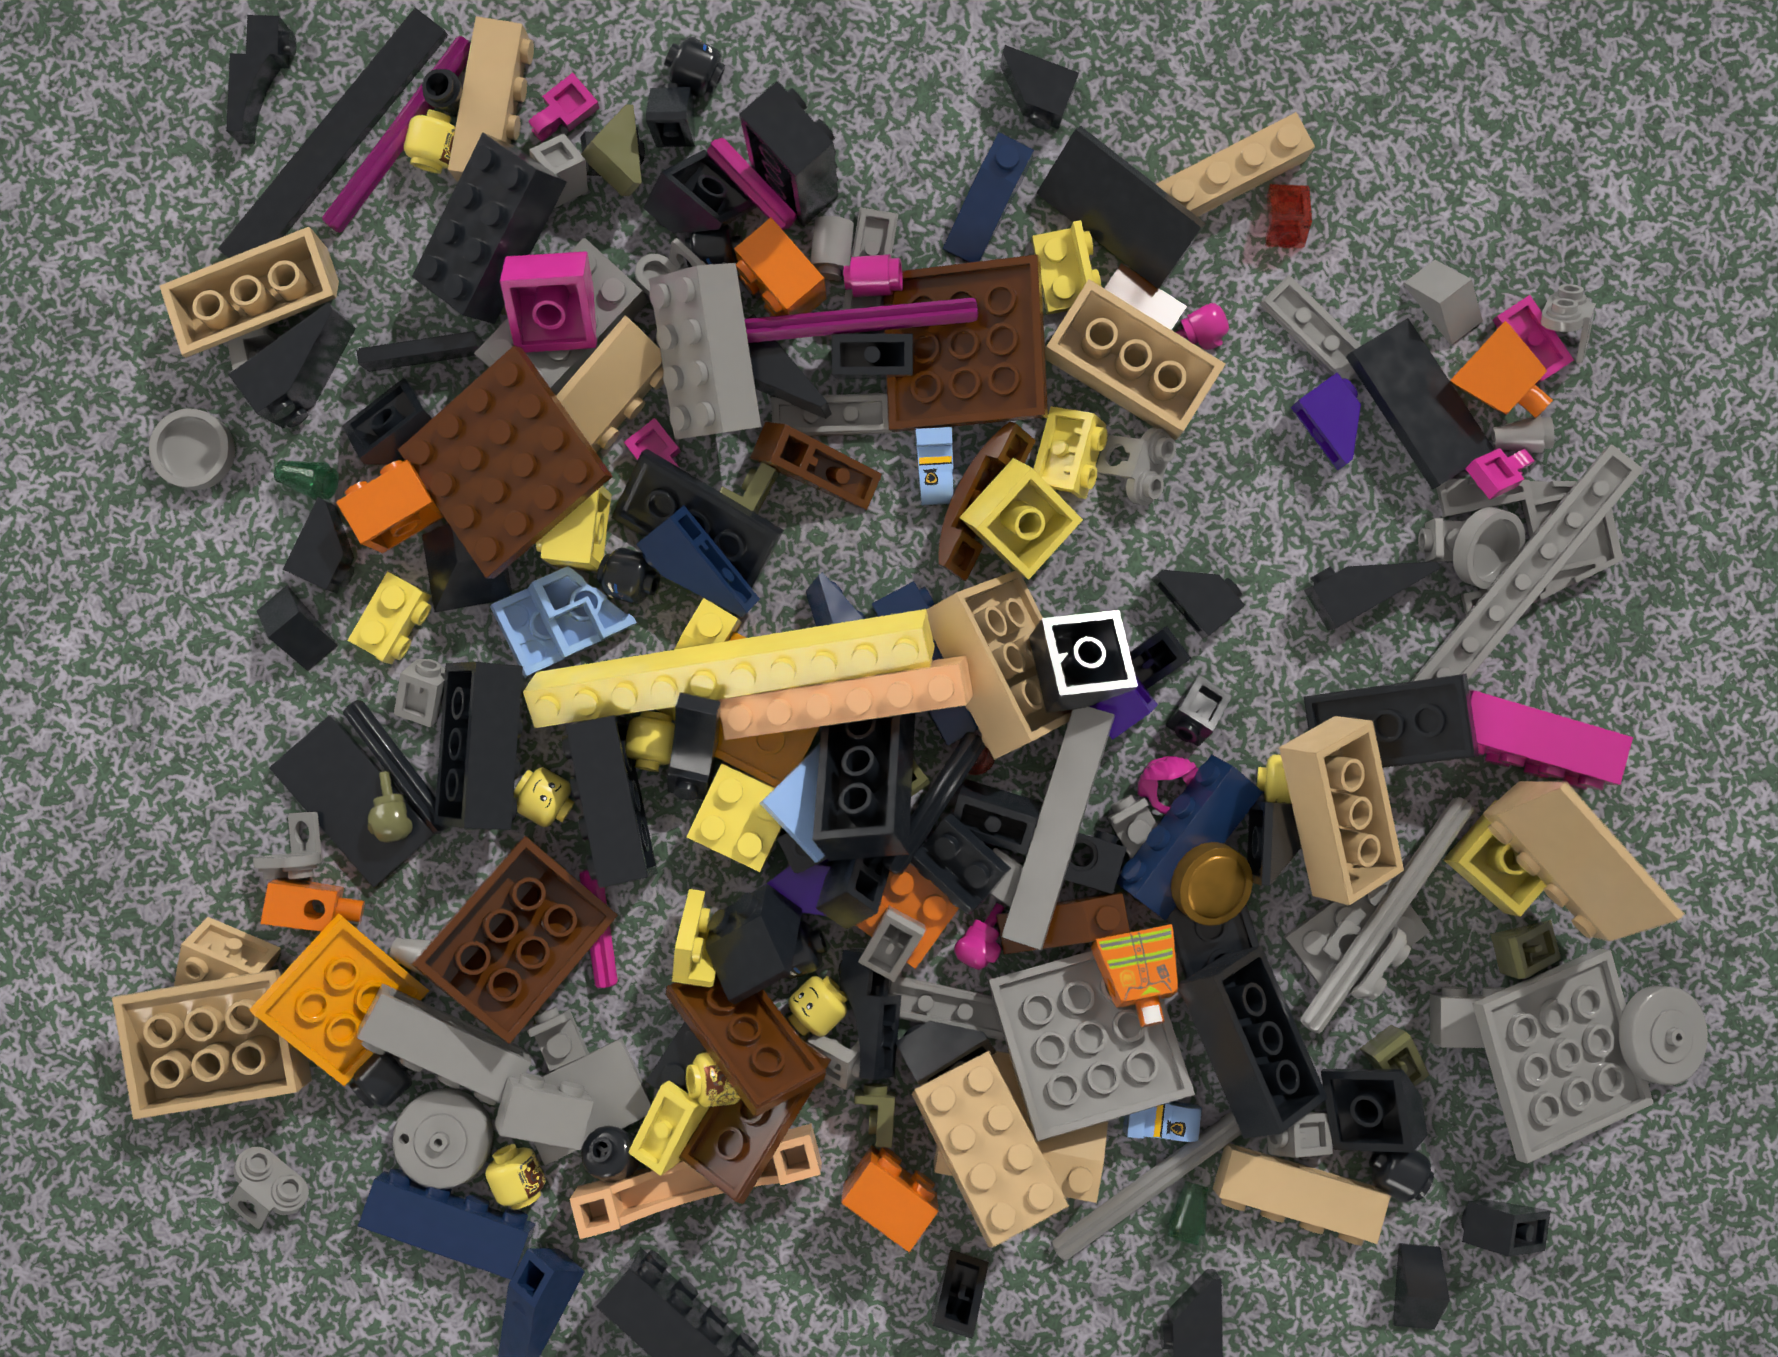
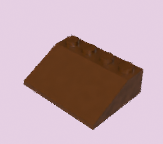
[411,836,618,1044]

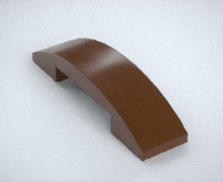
[939,421,1036,581]

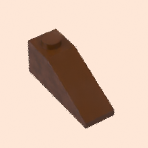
[750,421,882,510]
[996,892,1130,954]

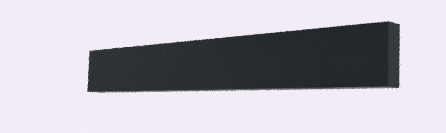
[218,7,448,258]

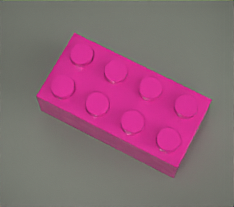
[1469,690,1633,790]

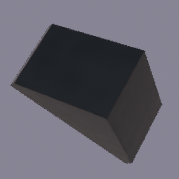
[257,585,338,671]
[1130,626,1191,689]
[1393,1243,1450,1330]
[931,1250,989,1339]

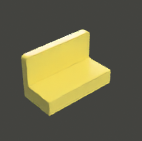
[629,1081,709,1176]

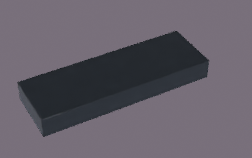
[356,331,484,372]

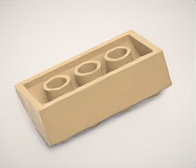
[160,227,339,358]
[1045,279,1226,441]
[556,316,664,453]

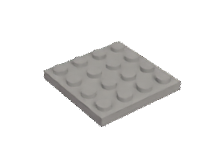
[1472,948,1654,1164]
[988,951,1195,1142]

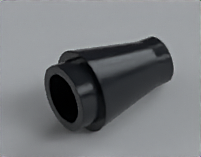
[422,69,463,117]

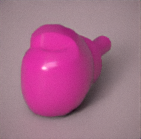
[1175,303,1229,350]
[954,903,1004,970]

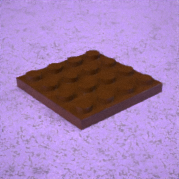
[883,254,1048,432]
[398,345,613,579]

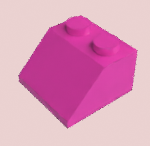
[500,251,597,353]

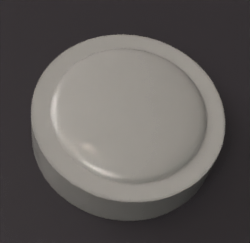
[149,409,235,490]
[1453,507,1525,589]

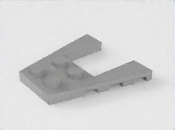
[1436,478,1623,616]

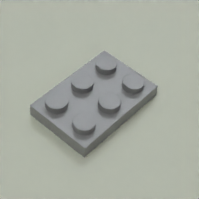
[1283,879,1430,988]

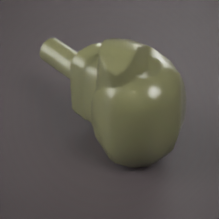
[367,771,413,843]

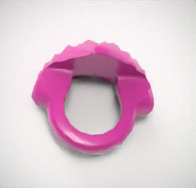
[1137,756,1199,814]

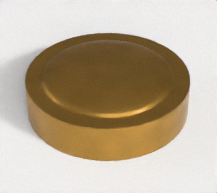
[1171,842,1253,926]

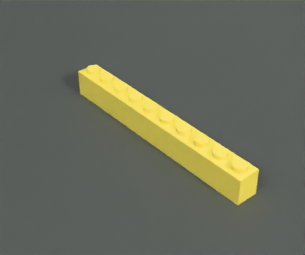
[523,609,934,728]

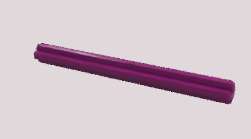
[322,36,471,233]
[744,298,978,343]

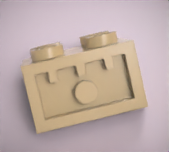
[174,917,281,986]

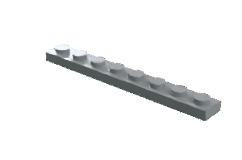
[1412,444,1644,681]

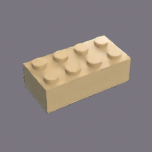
[1279,716,1404,905]
[912,1051,1069,1247]

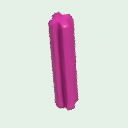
[707,138,797,230]
[579,870,618,988]

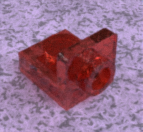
[1265,184,1312,248]

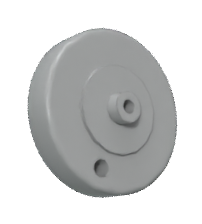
[1619,985,1708,1086]
[393,1088,494,1190]

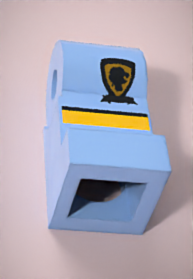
[915,427,953,505]
[1123,1101,1202,1142]

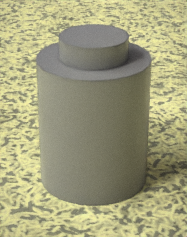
[811,216,854,280]

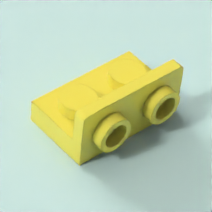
[1031,220,1101,315]
[1033,406,1108,499]
[348,571,431,664]
[672,889,716,987]

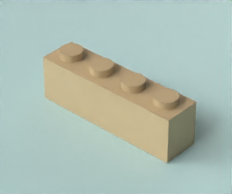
[448,16,534,182]
[1156,112,1315,217]
[1213,1143,1391,1246]

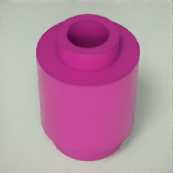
[843,254,903,297]

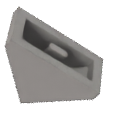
[1403,260,1483,345]
[858,905,926,982]

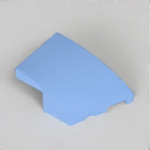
[490,566,637,678]
[760,742,825,863]

